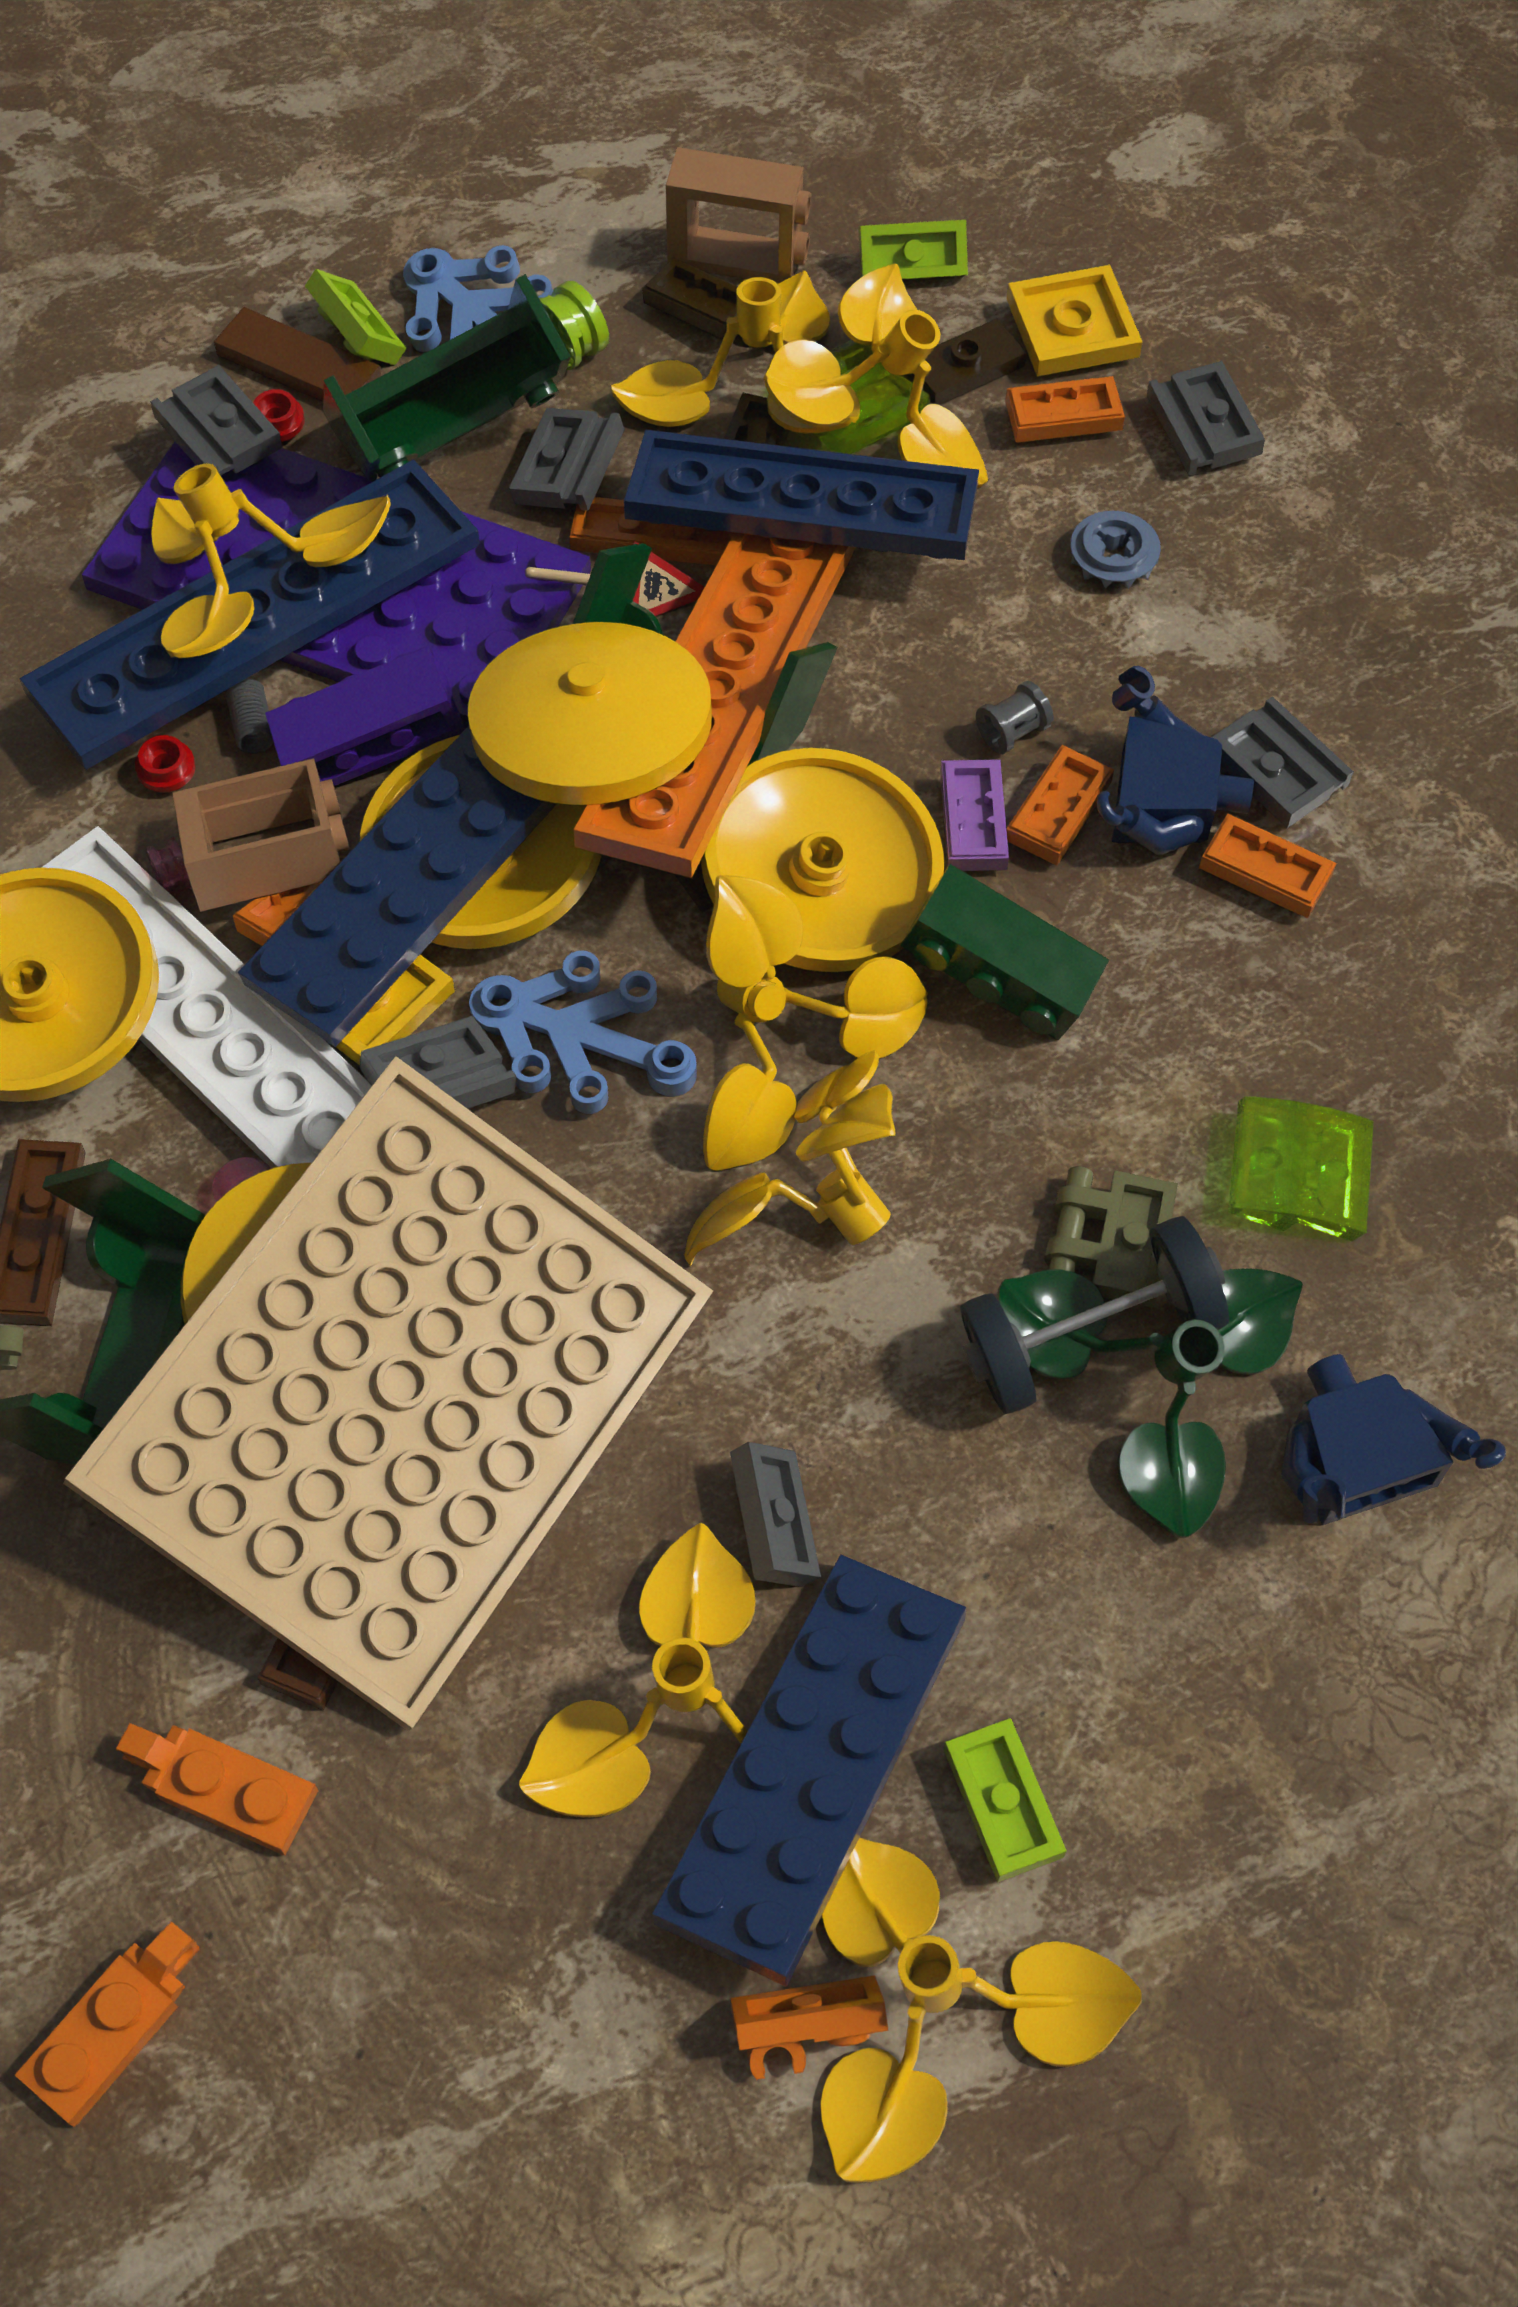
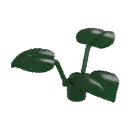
[997,1268,1303,1538]

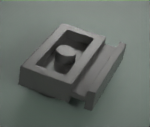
[1147,361,1265,475]
[150,365,283,475]
[509,408,625,511]
[1211,696,1354,828]
[360,1016,516,1109]

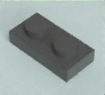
[730,1442,821,1587]

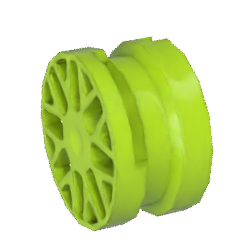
[539,280,609,370]

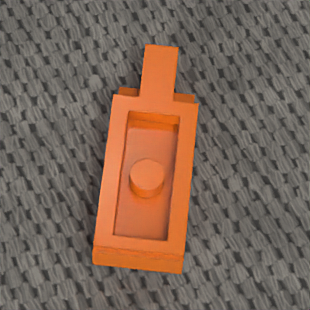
[116,1723,319,1856]
[15,1922,200,2127]

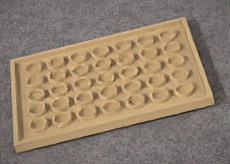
[63,1056,713,1731]

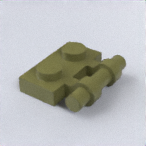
[1044,1166,1178,1308]

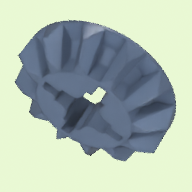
[1070,511,1161,589]

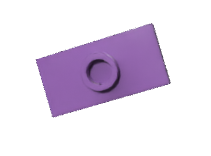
[940,760,1009,871]

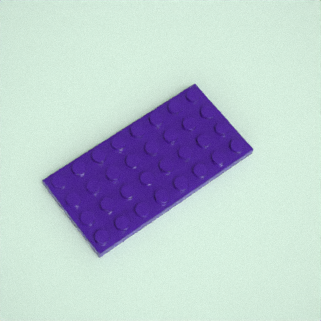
[82,442,591,729]

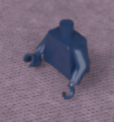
[1097,666,1254,855]
[1281,1354,1506,1525]

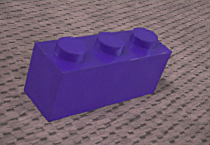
[265,645,465,786]

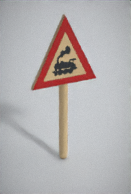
[525,541,705,616]

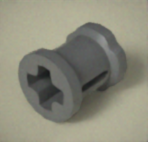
[975,681,1054,754]

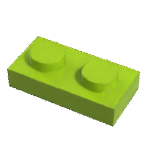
[858,219,968,279]
[305,269,407,365]
[943,1718,1067,1883]

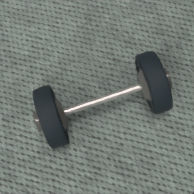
[960,1216,1229,1414]

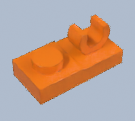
[730,1975,888,2080]

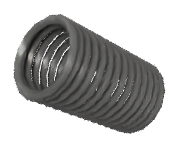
[225,679,274,753]

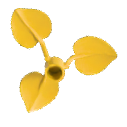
[763,264,988,488]
[611,270,860,433]
[152,464,391,658]
[703,875,928,1171]
[684,1050,895,1266]
[519,1523,756,1818]
[821,1837,1142,2183]

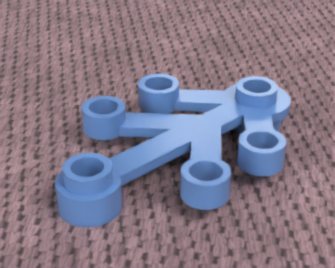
[403,245,553,352]
[469,950,697,1114]

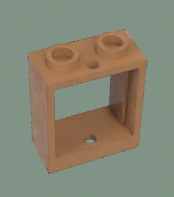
[665,147,811,284]
[172,758,350,912]

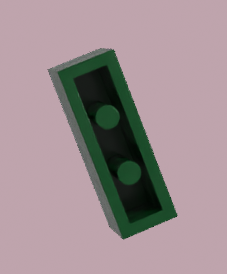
[900,864,1109,1040]

